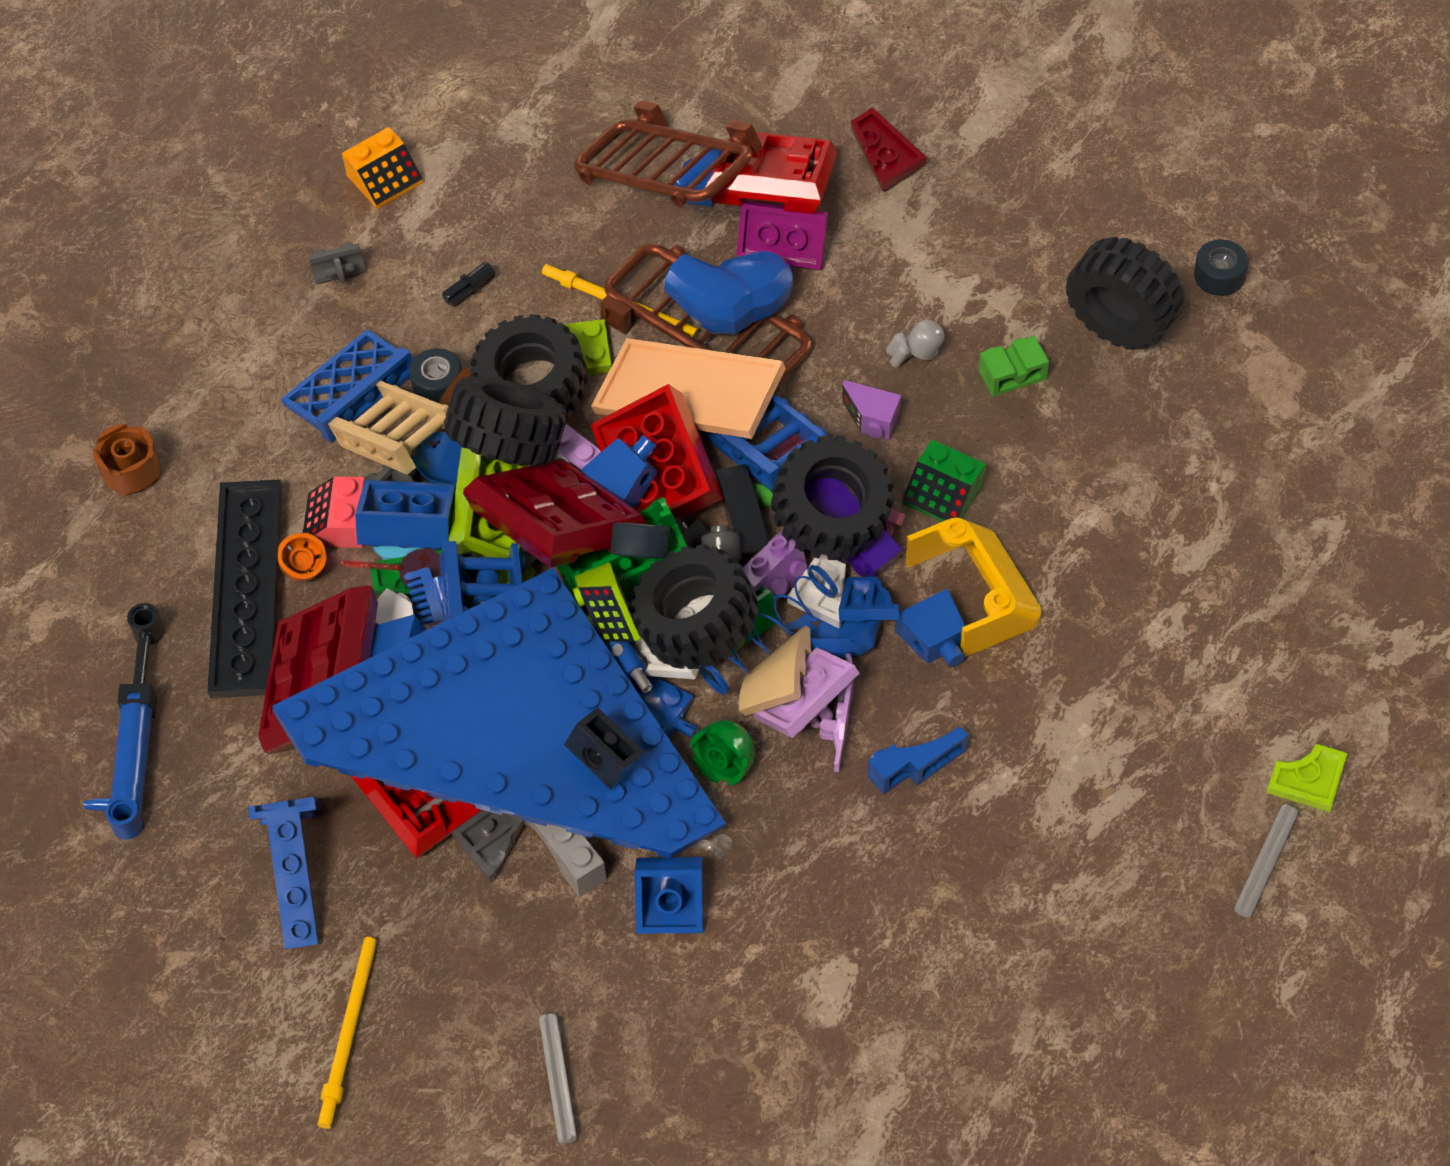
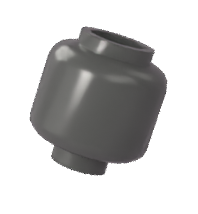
[701,525,742,563]

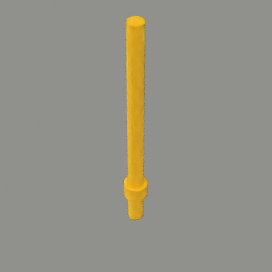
[542,264,699,339]
[317,937,377,1129]

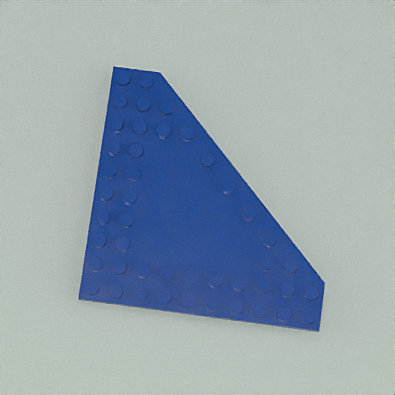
[273,568,726,858]

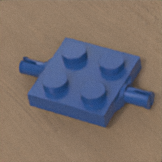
[630,676,699,739]

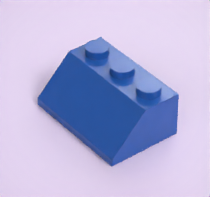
[355,480,456,550]

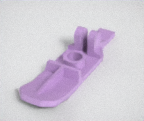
[820,653,854,772]

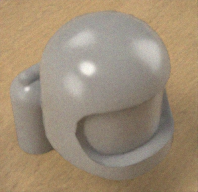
[886,320,945,368]

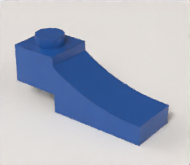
[868,726,968,795]

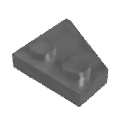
[452,810,524,882]

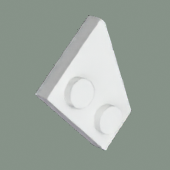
[787,554,846,628]

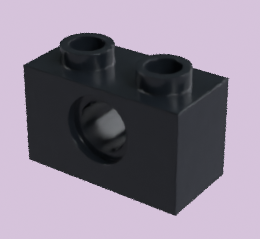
[564,707,645,790]

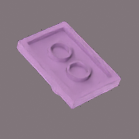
[753,648,859,738]

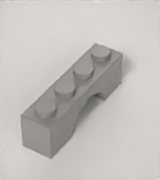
[524,821,607,898]

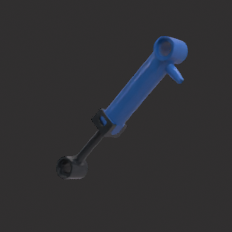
[84,603,164,840]

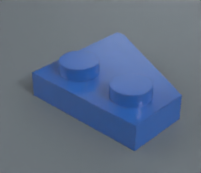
[838,577,900,623]

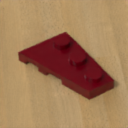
[851,107,926,191]

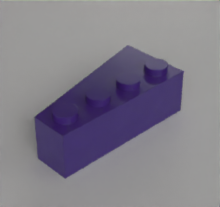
[804,478,902,577]

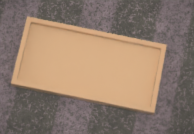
[591,338,786,439]

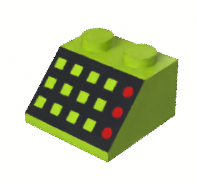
[573,562,641,642]

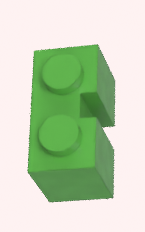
[979,335,1049,397]

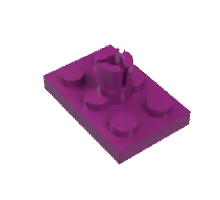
[736,200,828,270]

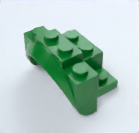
[556,497,687,607]

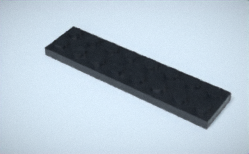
[207,479,282,698]

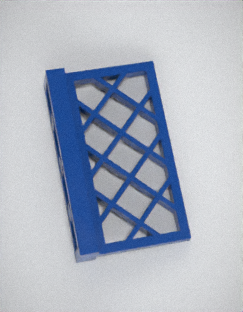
[281,329,413,443]

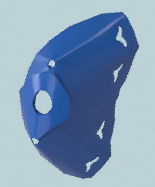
[410,431,462,484]
[785,614,882,660]

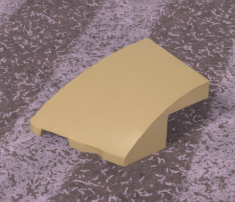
[739,625,811,716]

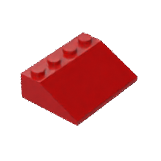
[590,384,724,519]

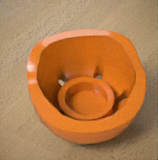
[278,533,327,582]

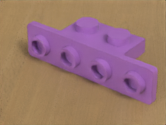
[742,530,808,602]

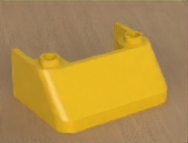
[906,518,1041,657]

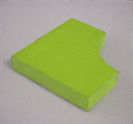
[1266,744,1348,812]

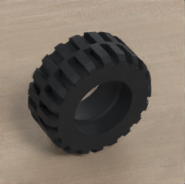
[1066,237,1184,350]
[470,314,588,417]
[444,376,567,467]
[771,435,895,560]
[630,545,758,669]

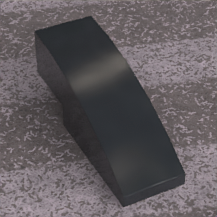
[715,464,769,556]

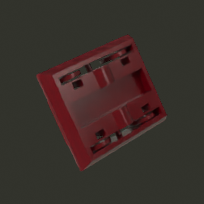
[463,459,647,568]
[258,585,378,754]

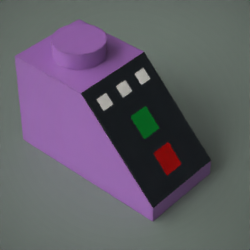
[842,380,901,440]

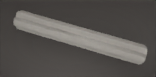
[1234,804,1298,918]
[539,1013,577,1144]

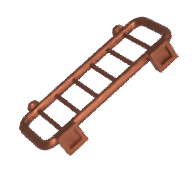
[574,100,763,208]
[601,244,812,385]

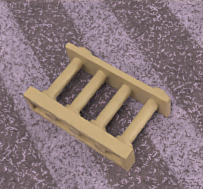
[328,381,448,475]

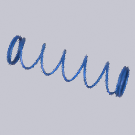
[699,565,838,695]

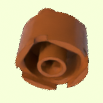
[93,424,161,496]

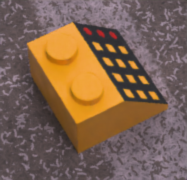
[342,127,424,209]

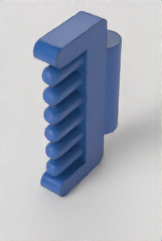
[404,567,445,630]

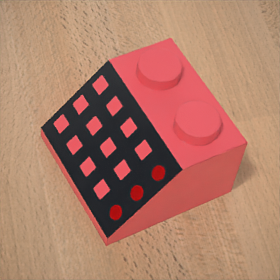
[303,476,365,548]

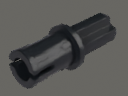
[442,261,495,306]

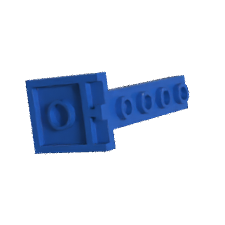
[248,796,323,949]

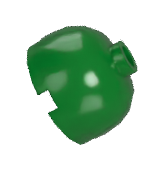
[690,720,755,786]

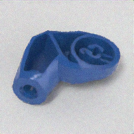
[664,251,793,334]

